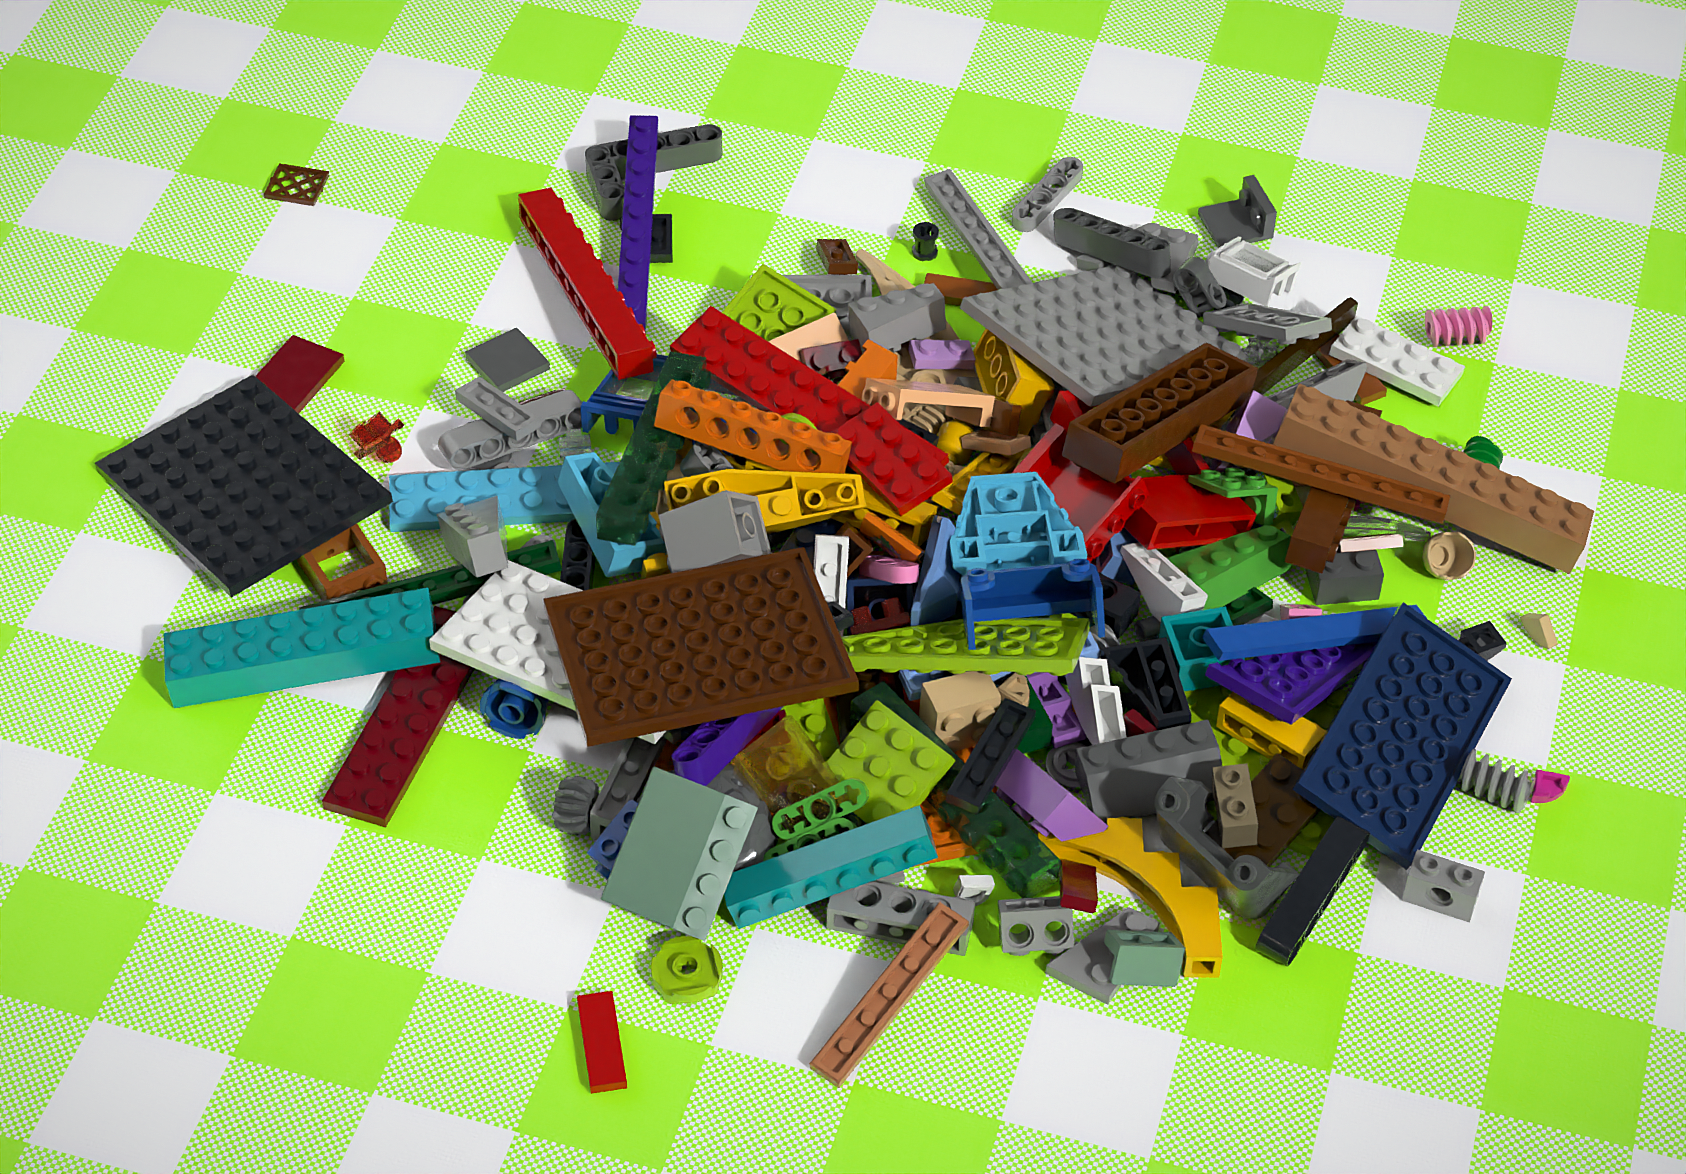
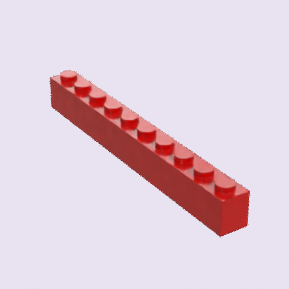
[518,187,657,380]

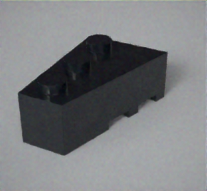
[1100,637,1192,731]

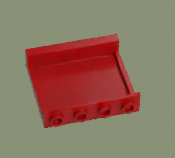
[1012,423,1149,563]

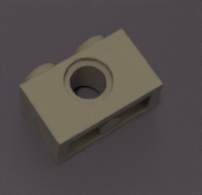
[1212,763,1258,848]

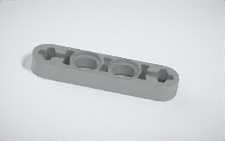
[1011,157,1083,232]

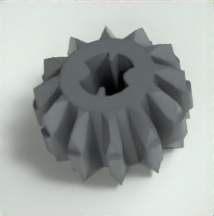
[552,776,600,836]

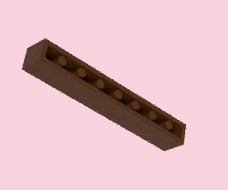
[1285,400,1382,574]

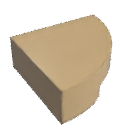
[1520,613,1558,649]
[997,672,1030,707]

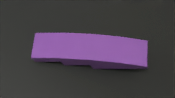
[1026,672,1086,748]

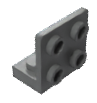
[1198,175,1277,248]

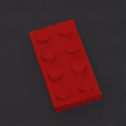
[830,402,953,517]

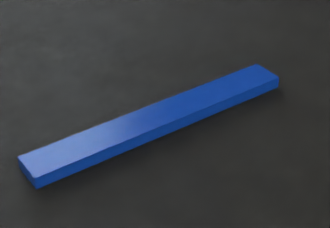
[1202,604,1427,661]

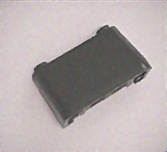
[1154,777,1300,920]

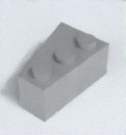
[848,283,946,353]

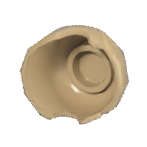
[1422,532,1476,580]

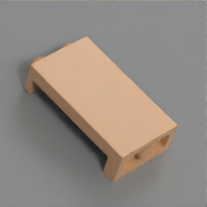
[862,378,995,427]

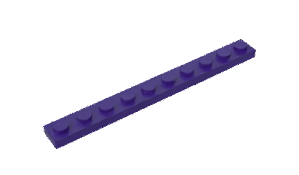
[618,115,659,334]

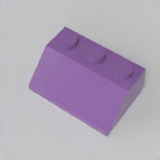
[995,749,1108,841]

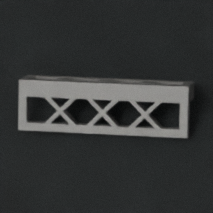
[590,736,667,840]

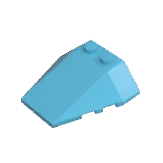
[950,472,1087,576]

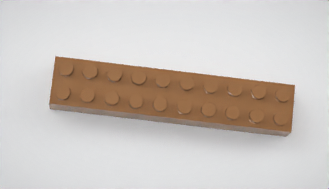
[1272,383,1594,574]

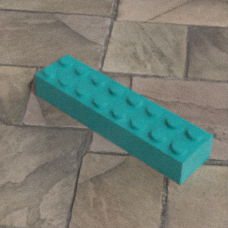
[163,588,440,708]

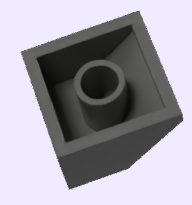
[1305,550,1384,605]

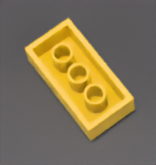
[973,328,1055,435]

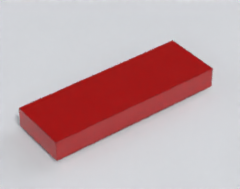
[577,991,627,1094]

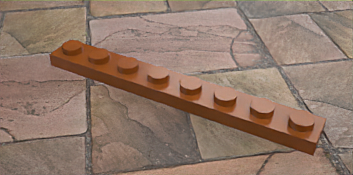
[1192,424,1450,524]

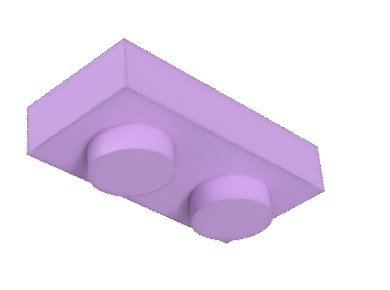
[908,339,975,369]

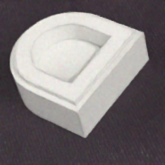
[953,875,995,906]

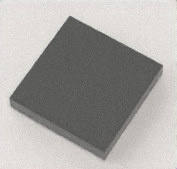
[465,327,550,392]

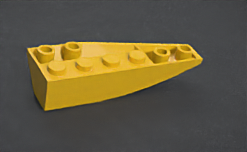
[664,469,867,534]

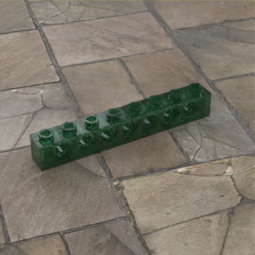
[596,351,711,546]
[849,681,1061,898]

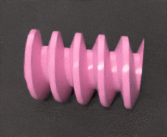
[1425,306,1492,347]

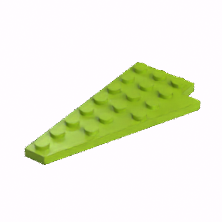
[841,614,1090,676]

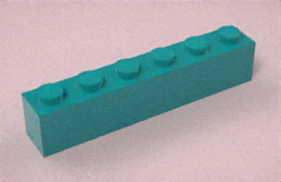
[724,805,938,929]

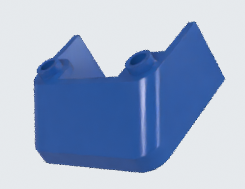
[961,559,1105,650]

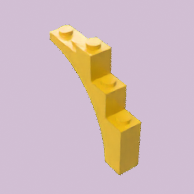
[1036,817,1223,978]

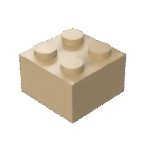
[917,671,1001,754]

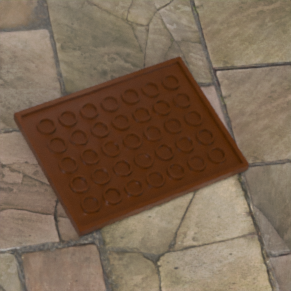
[543,547,859,747]

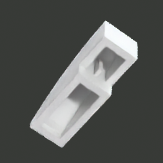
[1066,657,1127,745]

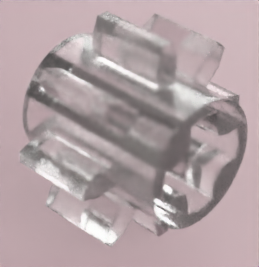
[1241,338,1279,369]
[558,428,591,460]

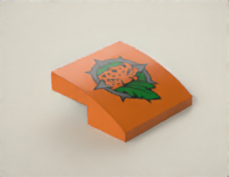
[859,512,925,565]

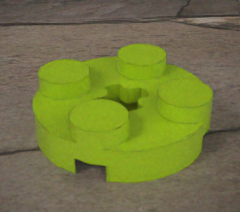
[651,936,723,1004]

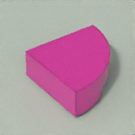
[1531,769,1570,803]

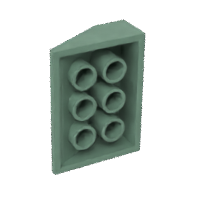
[600,766,758,941]

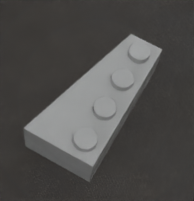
[437,496,508,577]

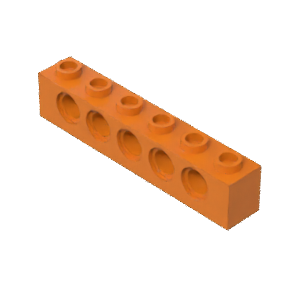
[654,380,852,474]

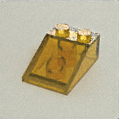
[731,715,850,833]

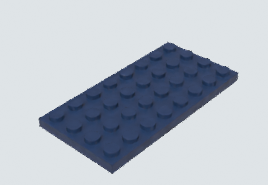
[1293,602,1512,870]

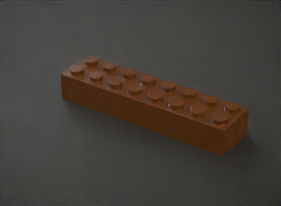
[1062,342,1258,484]

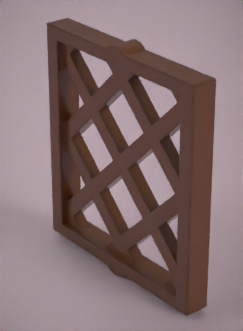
[264,163,330,206]

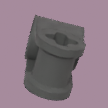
[1173,256,1226,318]

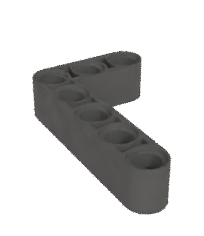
[585,124,723,221]

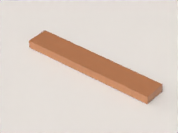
[809,902,969,1088]

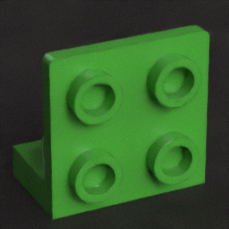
[1188,468,1278,526]

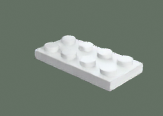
[1329,315,1465,407]

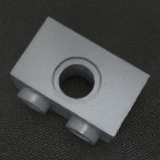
[1402,849,1486,923]

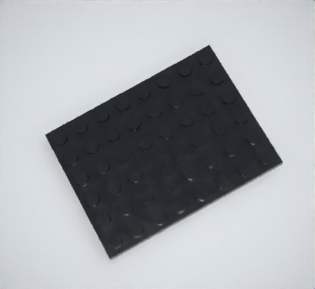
[95,375,393,598]

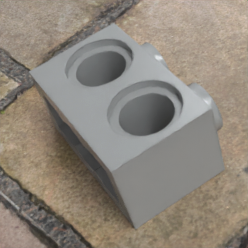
[998,896,1074,956]

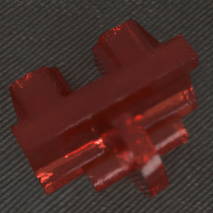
[349,411,404,463]
[850,597,911,635]

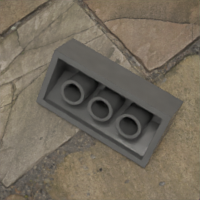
[1075,720,1222,824]

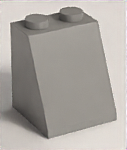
[659,490,771,573]

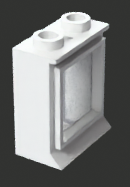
[1206,237,1302,306]

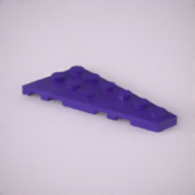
[1205,641,1378,725]

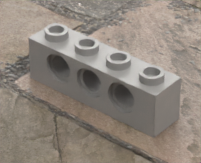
[827,881,975,956]

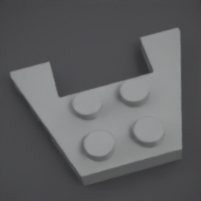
[1076,223,1199,293]

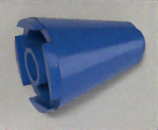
[480,678,549,739]

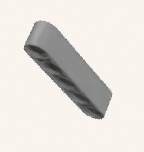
[438,390,583,470]

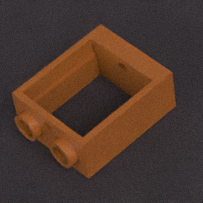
[296,524,388,601]

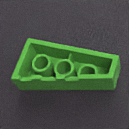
[1167,525,1292,610]

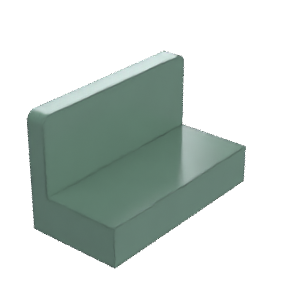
[1104,930,1186,987]

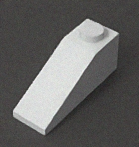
[1120,542,1208,622]

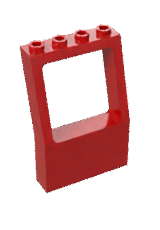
[1050,390,1257,550]

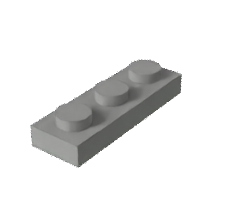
[455,377,541,441]

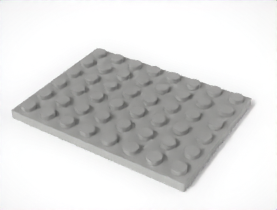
[960,265,1250,407]

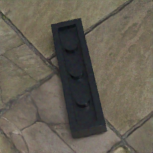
[946,698,1036,815]

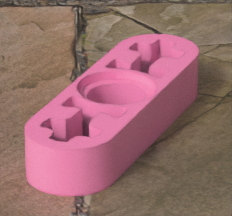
[859,555,919,584]

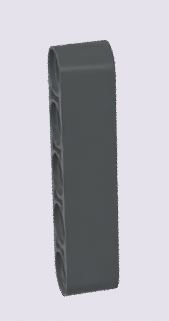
[1053,208,1171,278]

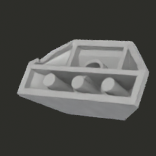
[1267,359,1367,420]

